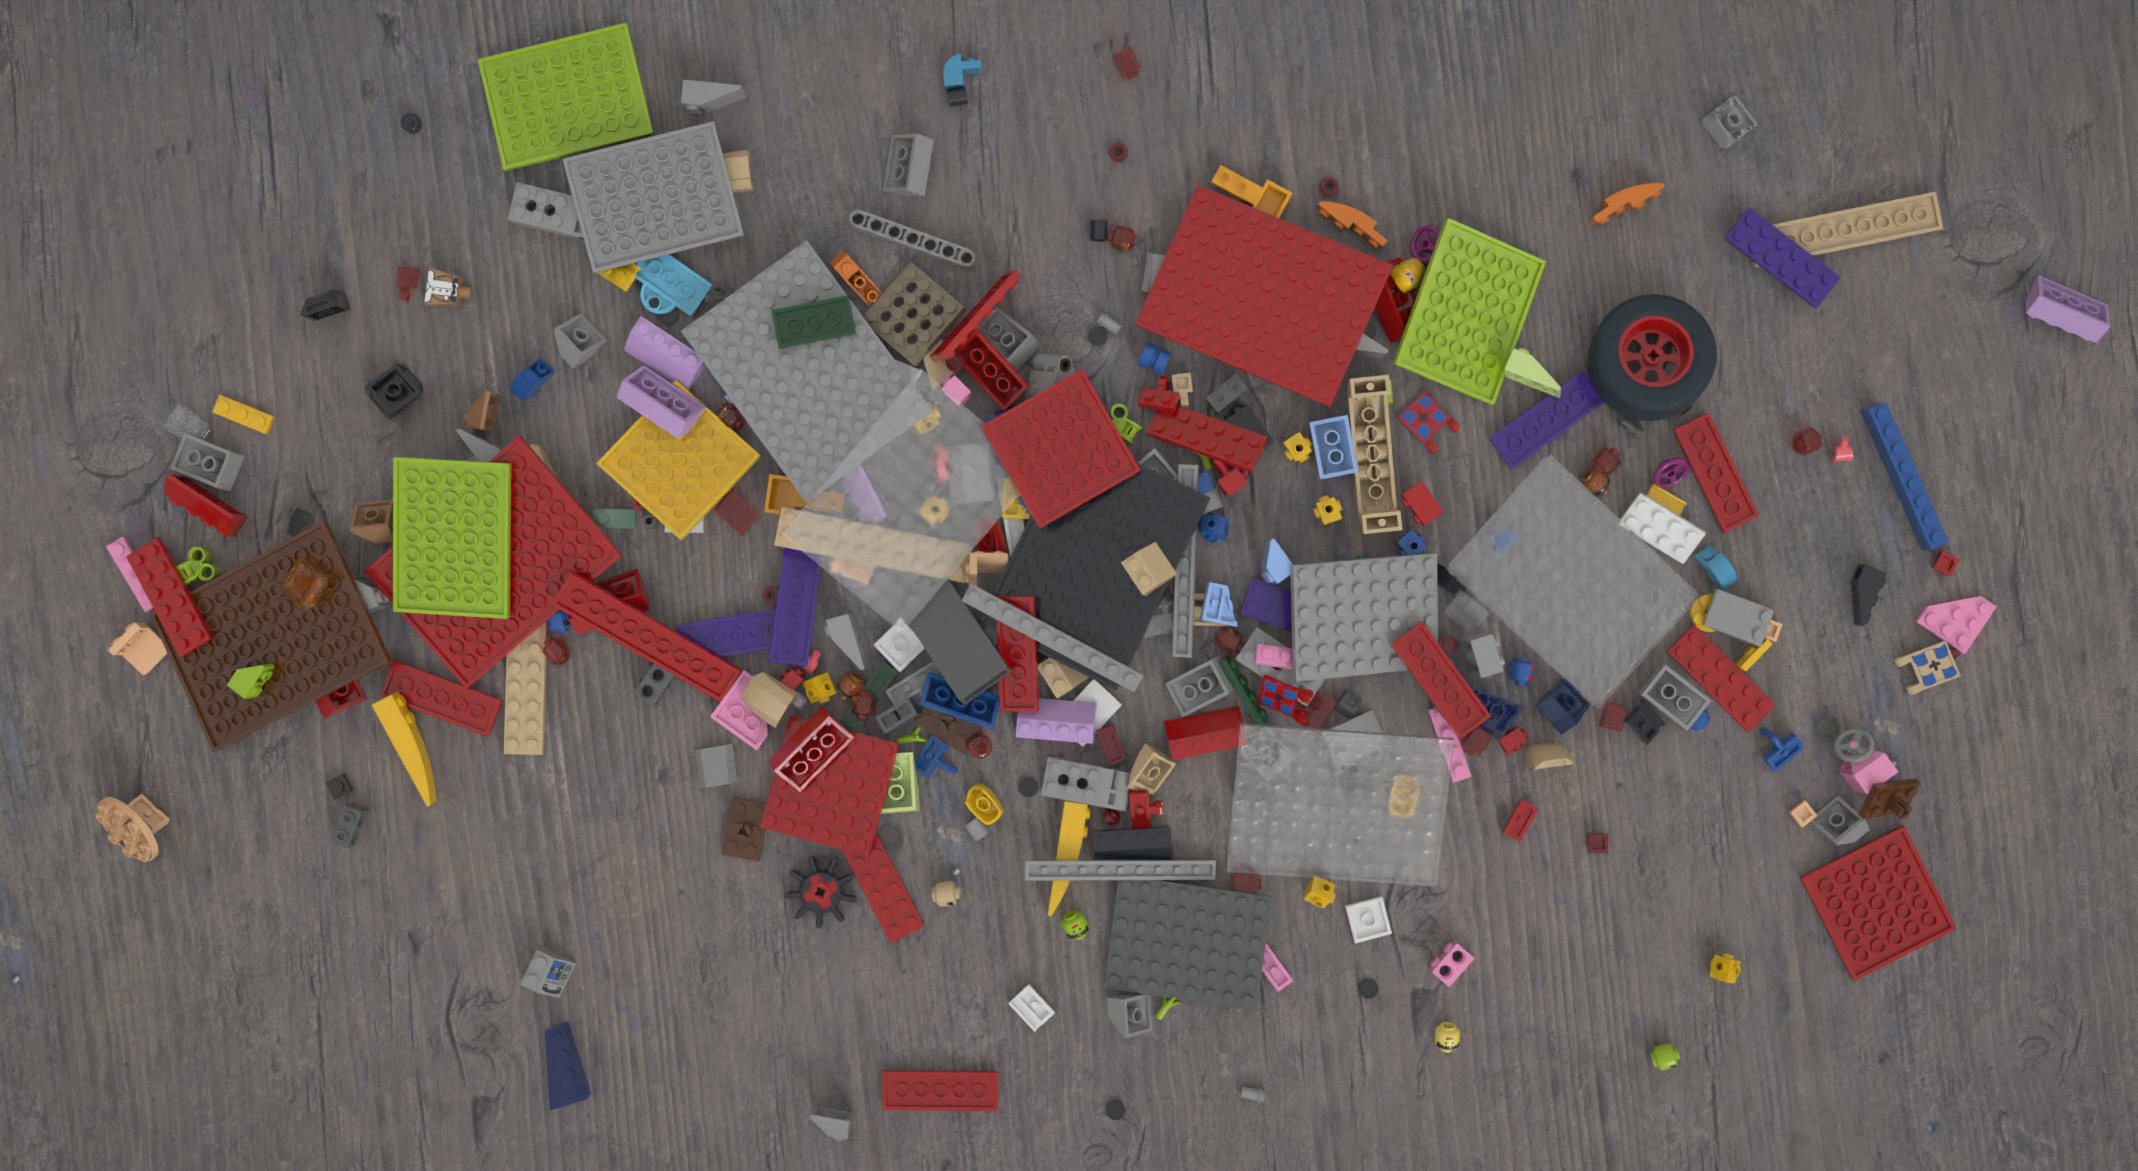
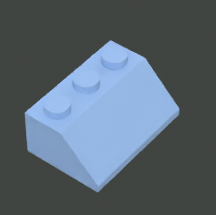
[1309,415,1359,479]
[1261,538,1293,584]

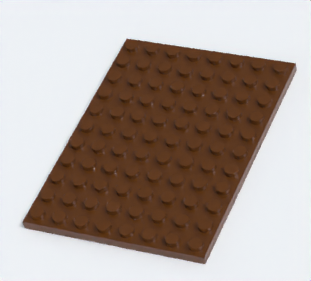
[150,521,392,752]

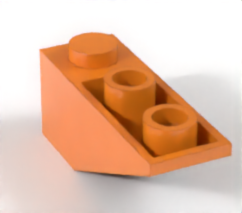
[829,250,883,307]

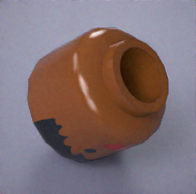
[1581,469,1610,497]
[836,671,865,701]

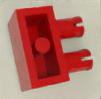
[1211,459,1248,498]
[1400,481,1444,526]

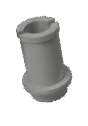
[1097,313,1122,335]
[1240,1086,1265,1103]

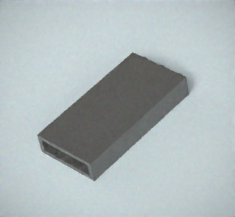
[900,577,1012,705]

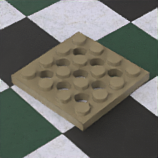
[863,262,966,367]

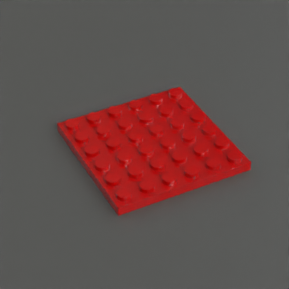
[981,369,1141,529]
[760,716,900,857]
[1800,825,1957,981]

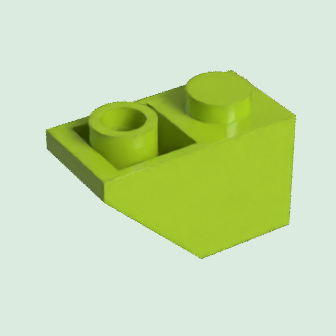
[227,664,275,699]

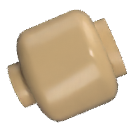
[932,881,961,907]

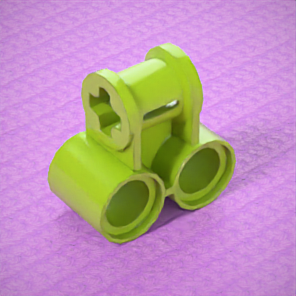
[1110,404,1142,444]
[177,547,222,586]

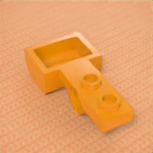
[1211,165,1292,218]
[764,474,845,515]

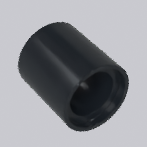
[946,86,968,107]
[1090,219,1108,242]

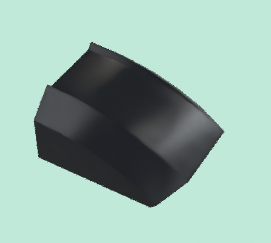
[300,289,351,321]
[365,363,423,420]

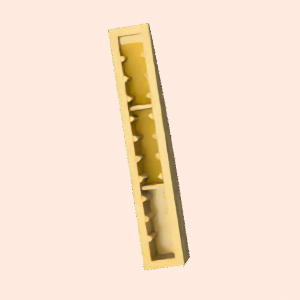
[372,692,437,807]
[1048,800,1091,916]

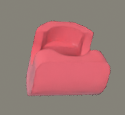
[1832,436,1853,462]
[800,650,821,676]

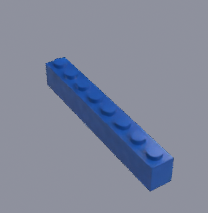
[1860,402,1949,551]

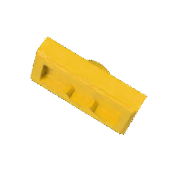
[1735,638,1772,671]

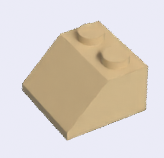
[1121,542,1177,596]
[1038,657,1089,698]

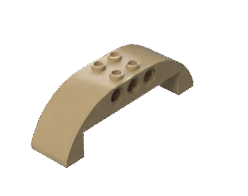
[1347,375,1402,534]

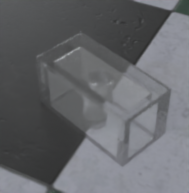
[791,692,809,710]

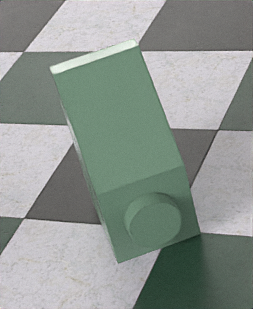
[593,509,636,529]

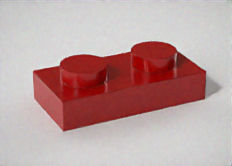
[1502,799,1538,842]

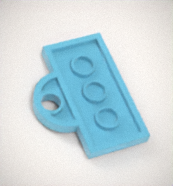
[634,255,714,317]

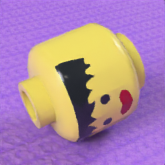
[1434,1022,1460,1053]

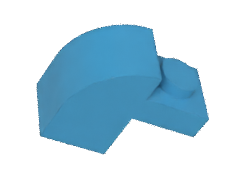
[943,54,982,90]
[1694,545,1738,591]

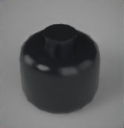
[401,113,422,134]

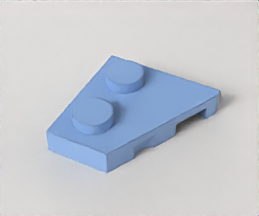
[1200,582,1237,627]

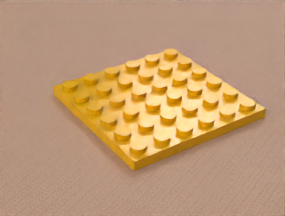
[596,380,761,541]

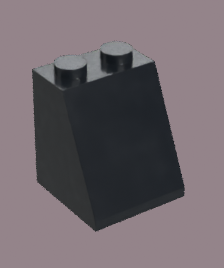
[1219,405,1274,450]

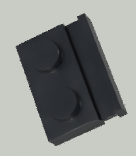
[1624,699,1665,745]

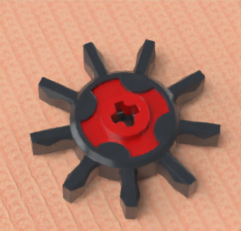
[784,855,858,929]

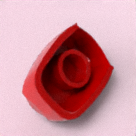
[975,518,1006,553]

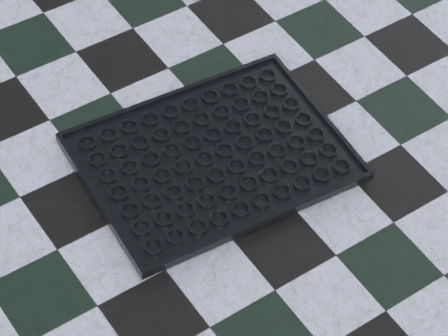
[979,462,1211,691]

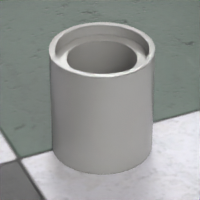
[965,817,989,842]

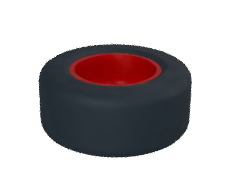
[1587,294,1717,421]

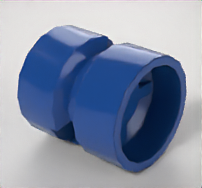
[1137,342,1171,376]

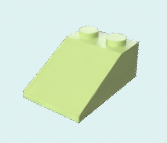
[1504,348,1561,398]
[881,752,920,814]

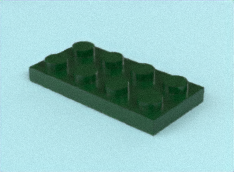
[771,295,856,349]

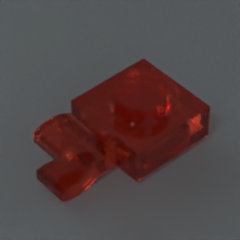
[396,266,419,301]

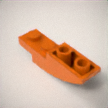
[1589,183,1665,226]
[1316,201,1388,249]

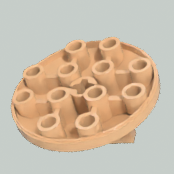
[95,794,170,862]

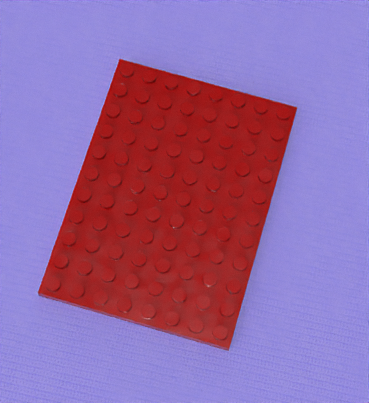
[1135,185,1393,408]
[364,435,623,689]

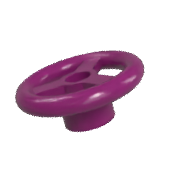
[1410,225,1440,263]
[1653,458,1689,488]

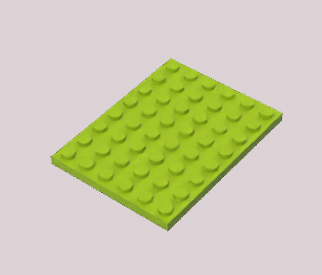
[477,23,654,171]
[1392,218,1546,405]
[393,456,511,619]

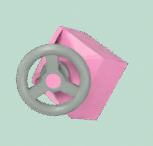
[1834,729,1898,794]

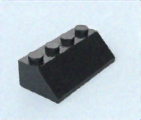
[1093,825,1171,860]

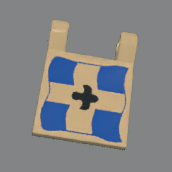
[1894,640,1961,695]

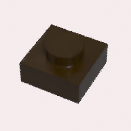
[325,773,353,800]

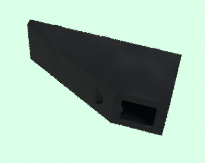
[1851,564,1887,626]

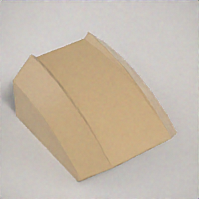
[723,150,754,193]
[742,672,797,728]
[1525,740,1574,769]
[1127,742,1176,795]

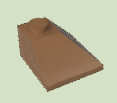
[464,391,500,433]
[350,499,393,544]

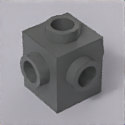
[705,286,734,310]

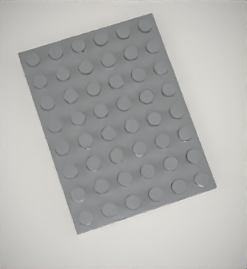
[562,121,744,273]
[1290,553,1438,682]

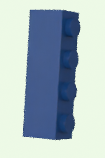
[918,671,1000,730]

